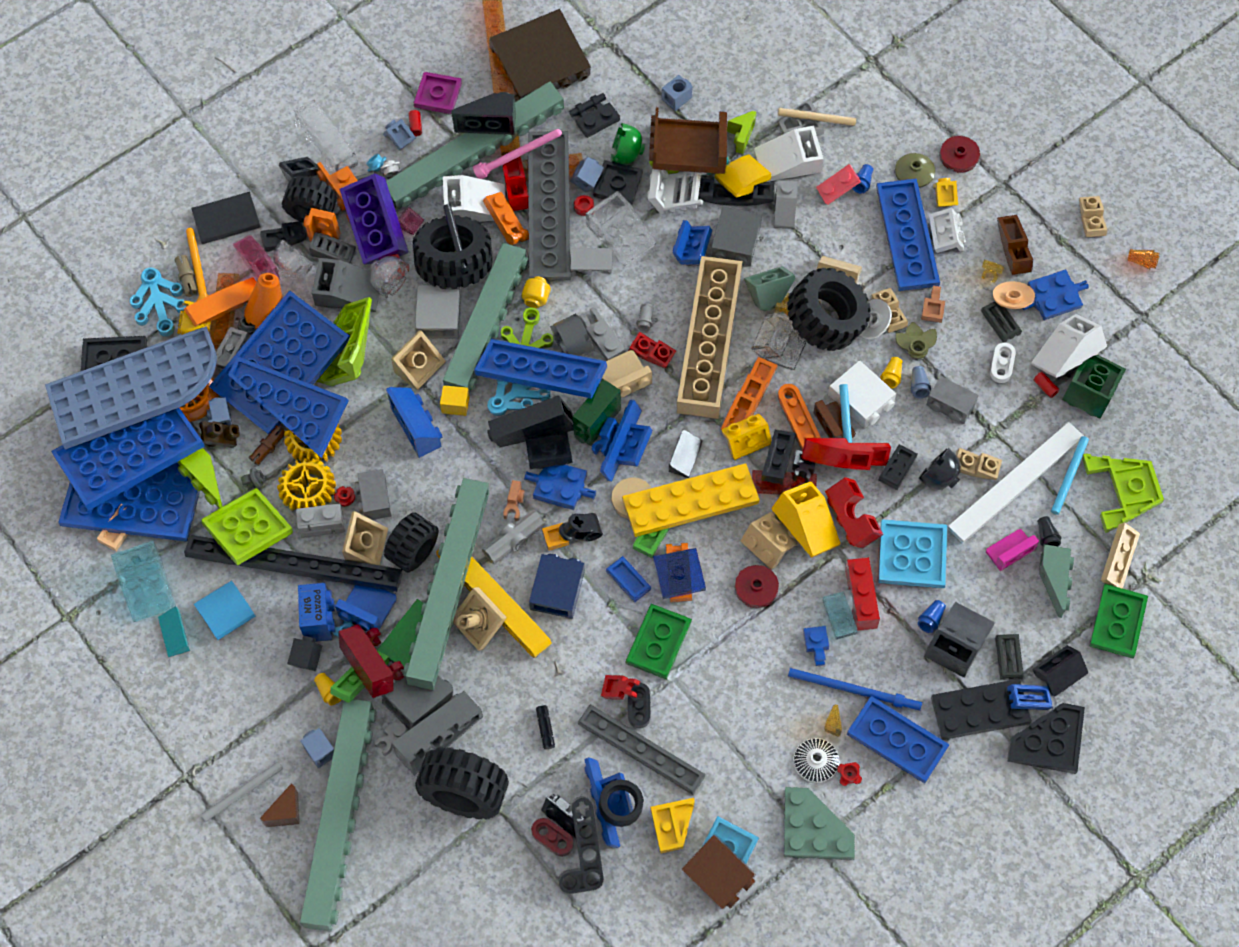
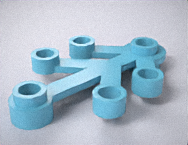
[130,267,186,337]
[487,380,551,416]

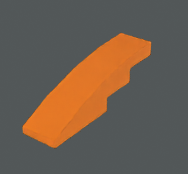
[184,277,256,327]
[721,357,778,430]

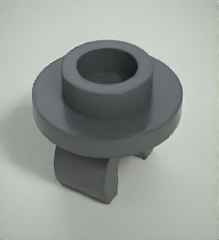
[241,468,265,489]

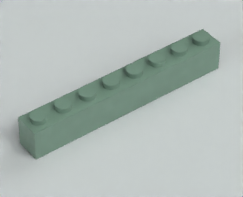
[443,243,529,394]

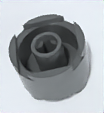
[550,313,594,356]

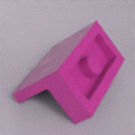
[986,529,1039,571]

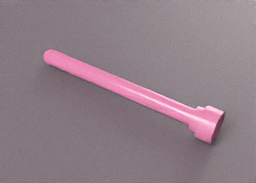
[473,129,562,179]

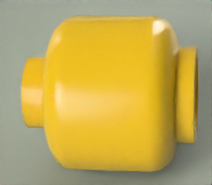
[521,276,551,309]

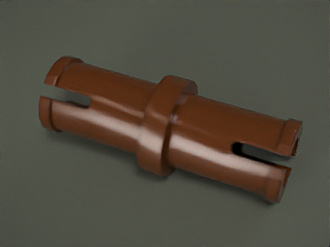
[248,425,285,466]

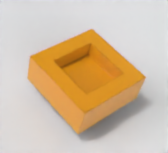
[542,523,569,551]

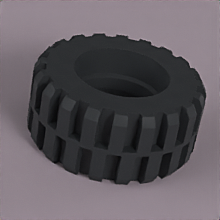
[412,215,493,289]
[787,268,871,351]
[415,747,509,820]

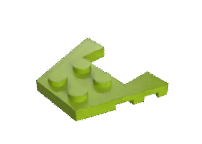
[1082,453,1164,533]

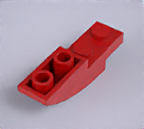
[801,438,891,470]

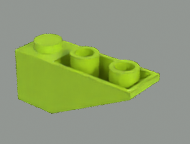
[177,448,223,509]

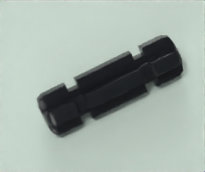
[536,705,555,750]

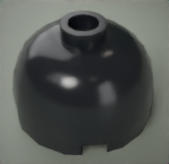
[919,448,961,490]

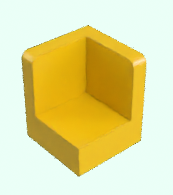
[440,385,470,416]

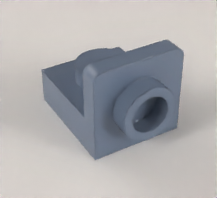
[383,119,416,151]

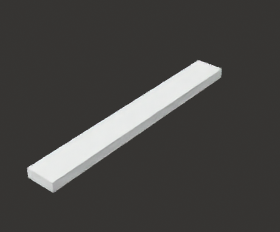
[948,422,1084,543]

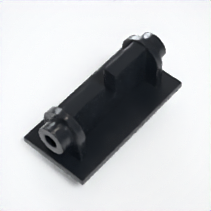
[541,794,587,838]

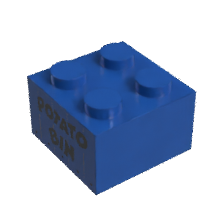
[298,583,336,642]

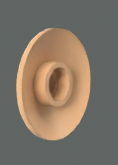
[993,281,1035,309]

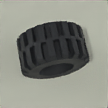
[281,176,338,223]
[384,512,439,573]

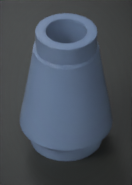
[910,366,931,398]

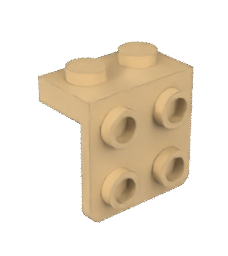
[602,350,652,398]
[740,511,800,570]

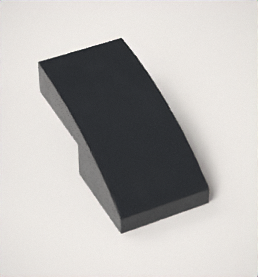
[260,221,306,252]

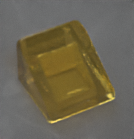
[824,704,842,737]

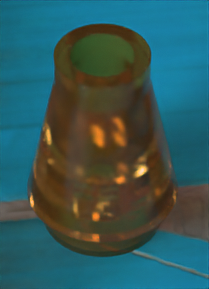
[1127,249,1160,270]

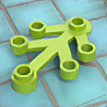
[500,307,554,348]

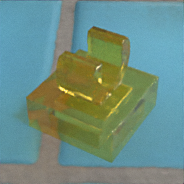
[982,259,1005,283]

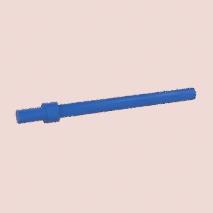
[788,668,922,711]

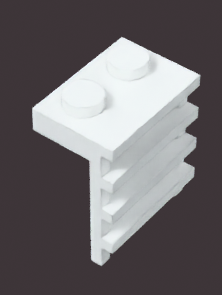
[647,169,707,214]

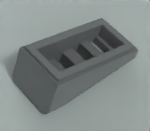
[309,232,356,263]

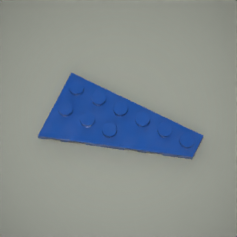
[228,356,349,458]

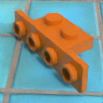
[316,162,358,223]

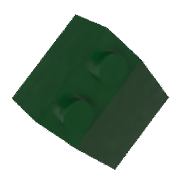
[1062,355,1126,419]

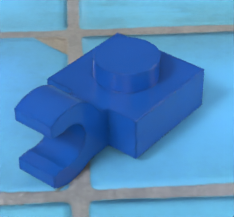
[591,417,619,457]
[803,626,829,666]

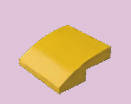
[715,154,771,198]

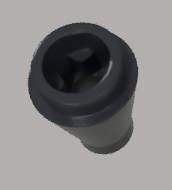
[1037,516,1062,547]

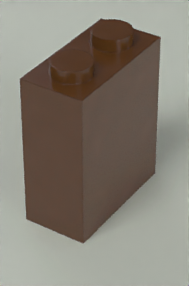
[682,835,757,909]

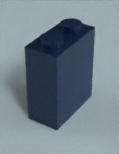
[529,554,585,619]

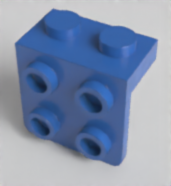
[335,585,397,631]

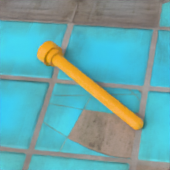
[186,228,209,302]

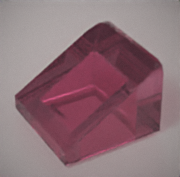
[398,207,424,235]

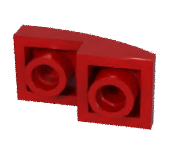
[628,332,676,368]

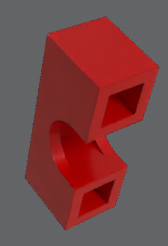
[825,477,884,548]
[845,557,880,631]

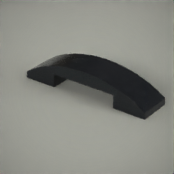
[698,178,775,206]

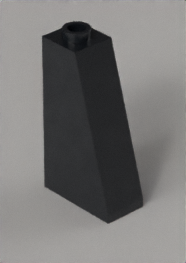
[487,395,574,448]

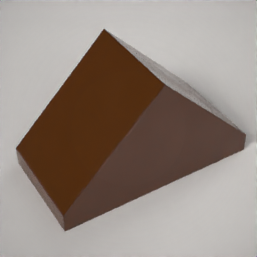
[260,783,300,827]

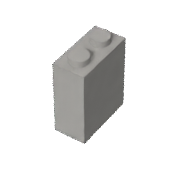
[415,283,461,339]

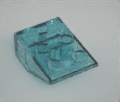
[111,541,176,622]

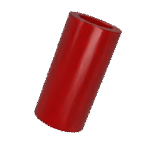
[408,110,422,137]
[1033,372,1060,398]

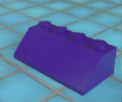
[340,173,409,265]

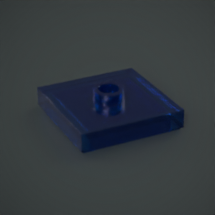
[653,548,706,599]

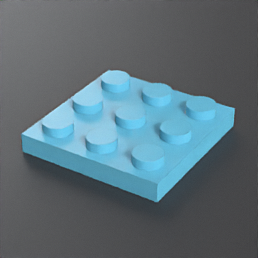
[878,519,947,589]

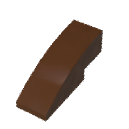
[997,215,1033,275]

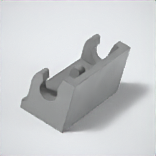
[571,248,613,273]

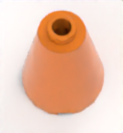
[244,273,283,329]

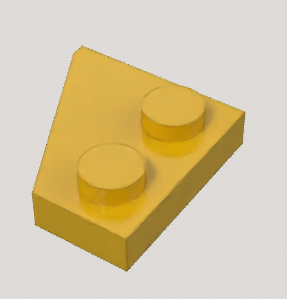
[650,798,695,854]

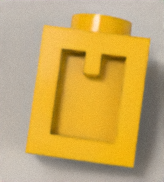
[933,178,958,207]

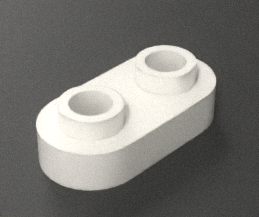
[990,343,1016,383]

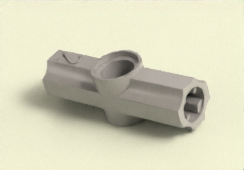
[482,510,545,564]

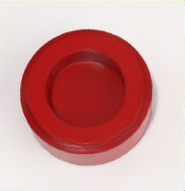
[574,195,594,216]

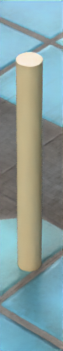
[777,108,856,126]

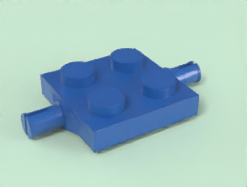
[1022,269,1089,321]
[524,465,596,510]

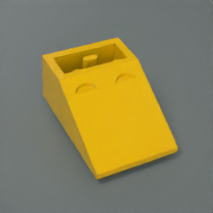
[771,481,841,558]

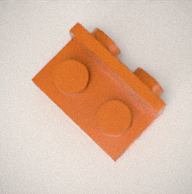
[304,208,341,242]

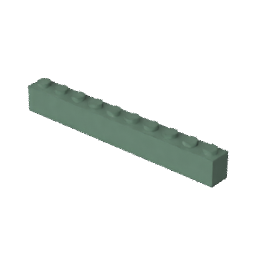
[386,81,564,210]
[403,478,490,690]
[300,699,376,931]

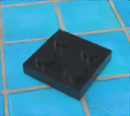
[593,160,643,206]
[525,432,573,469]

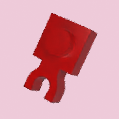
[601,675,640,700]

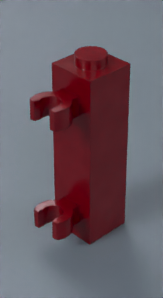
[338,624,404,698]

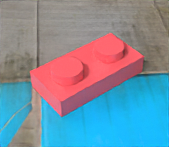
[816,164,861,205]

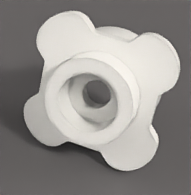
[381,160,400,177]

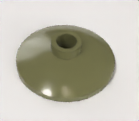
[895,153,935,188]

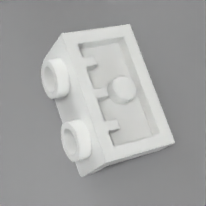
[929,207,966,253]

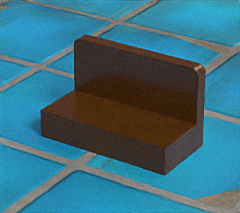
[813,400,856,438]

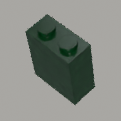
[573,379,621,446]

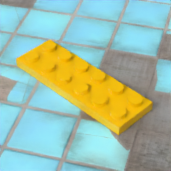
[622,463,760,537]

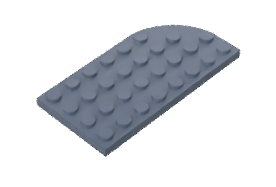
[45,326,217,449]

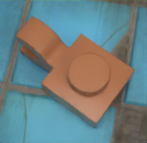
[921,286,945,323]
[503,480,525,521]

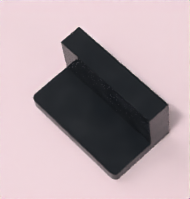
[1032,645,1088,697]

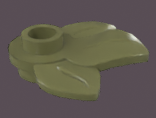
[896,322,937,359]

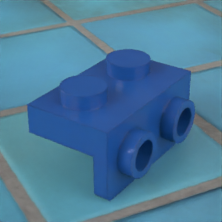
[673,220,713,265]

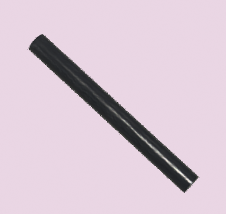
[443,204,469,273]

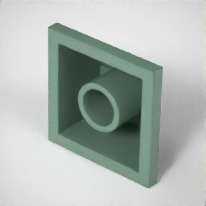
[744,266,796,311]

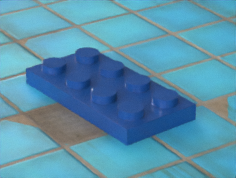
[847,696,950,784]

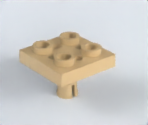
[453,587,507,651]

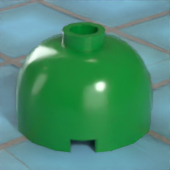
[611,123,645,164]

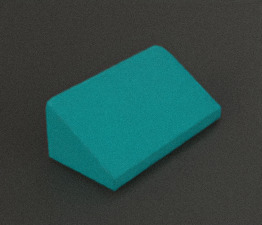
[158,607,190,657]

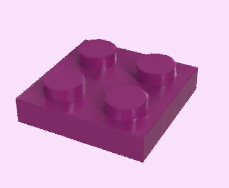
[414,72,462,114]

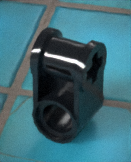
[559,513,603,541]

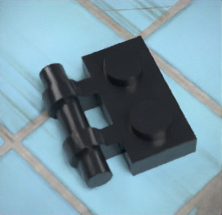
[569,93,620,138]

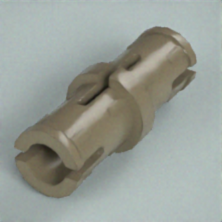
[174,255,198,297]

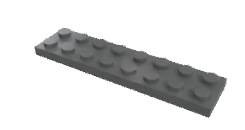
[528,131,571,281]

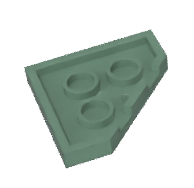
[784,787,855,860]

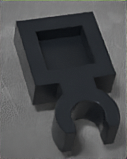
[792,450,816,484]

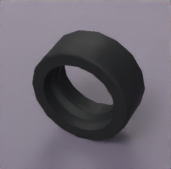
[598,779,644,827]

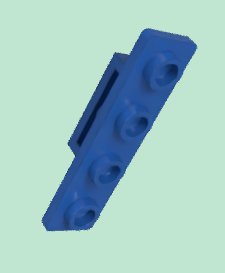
[600,399,653,482]
[584,757,633,848]

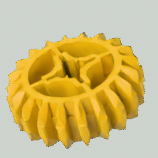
[284,423,342,463]
[277,457,336,512]

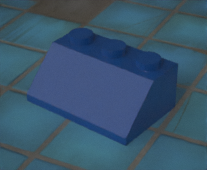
[386,387,443,458]

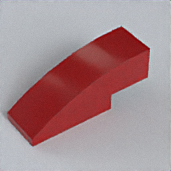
[502,156,529,211]

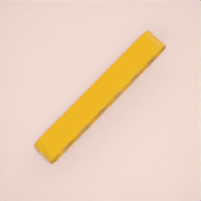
[436,549,552,658]

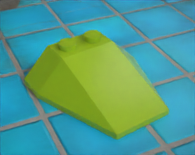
[316,297,372,386]

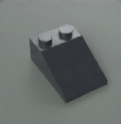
[451,92,516,135]

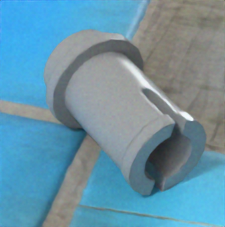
[636,303,654,331]

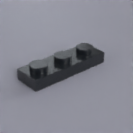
[761,429,796,485]

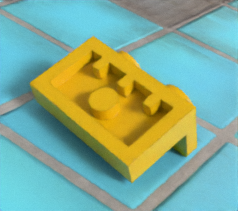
[722,414,772,460]

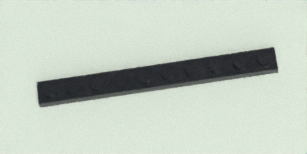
[184,535,403,592]

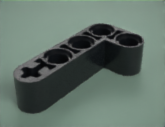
[559,796,604,894]

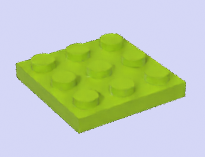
[201,488,293,566]

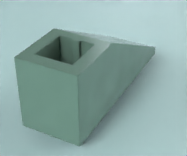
[1039,545,1074,618]

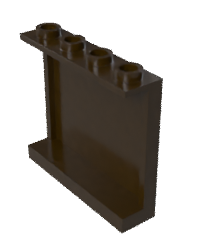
[489,9,591,100]

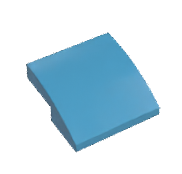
[194,580,256,640]

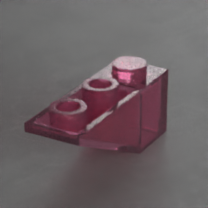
[233,235,280,281]

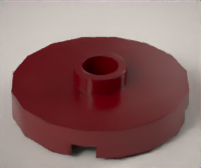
[939,136,980,173]
[735,565,779,608]

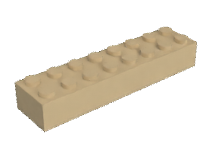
[677,256,742,419]

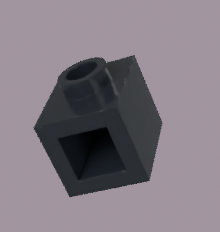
[287,636,323,672]

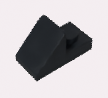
[279,156,319,181]

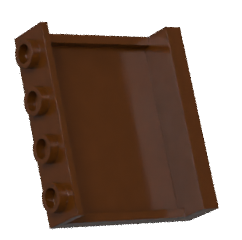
[649,107,727,174]

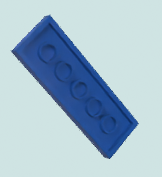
[876,179,940,291]
[474,339,607,399]

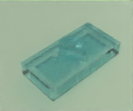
[822,591,858,640]

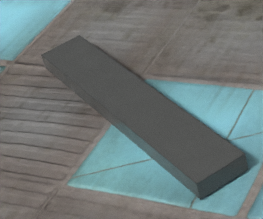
[578,704,706,795]

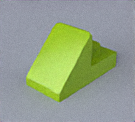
[727,111,756,154]

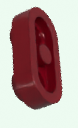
[531,818,574,856]

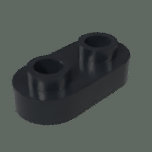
[628,683,651,728]

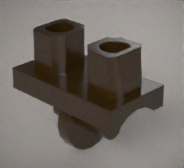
[199,421,240,448]

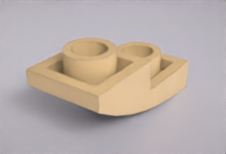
[1079,196,1107,237]
[871,288,908,333]
[956,448,1002,480]

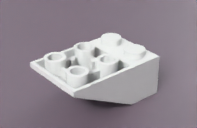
[754,126,823,182]
[443,175,506,222]
[1031,314,1107,378]

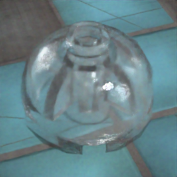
[273,240,314,278]
[370,256,410,298]

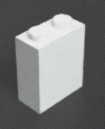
[828,360,896,428]

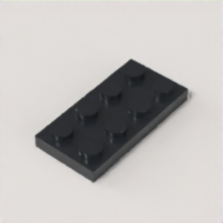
[931,679,1032,740]

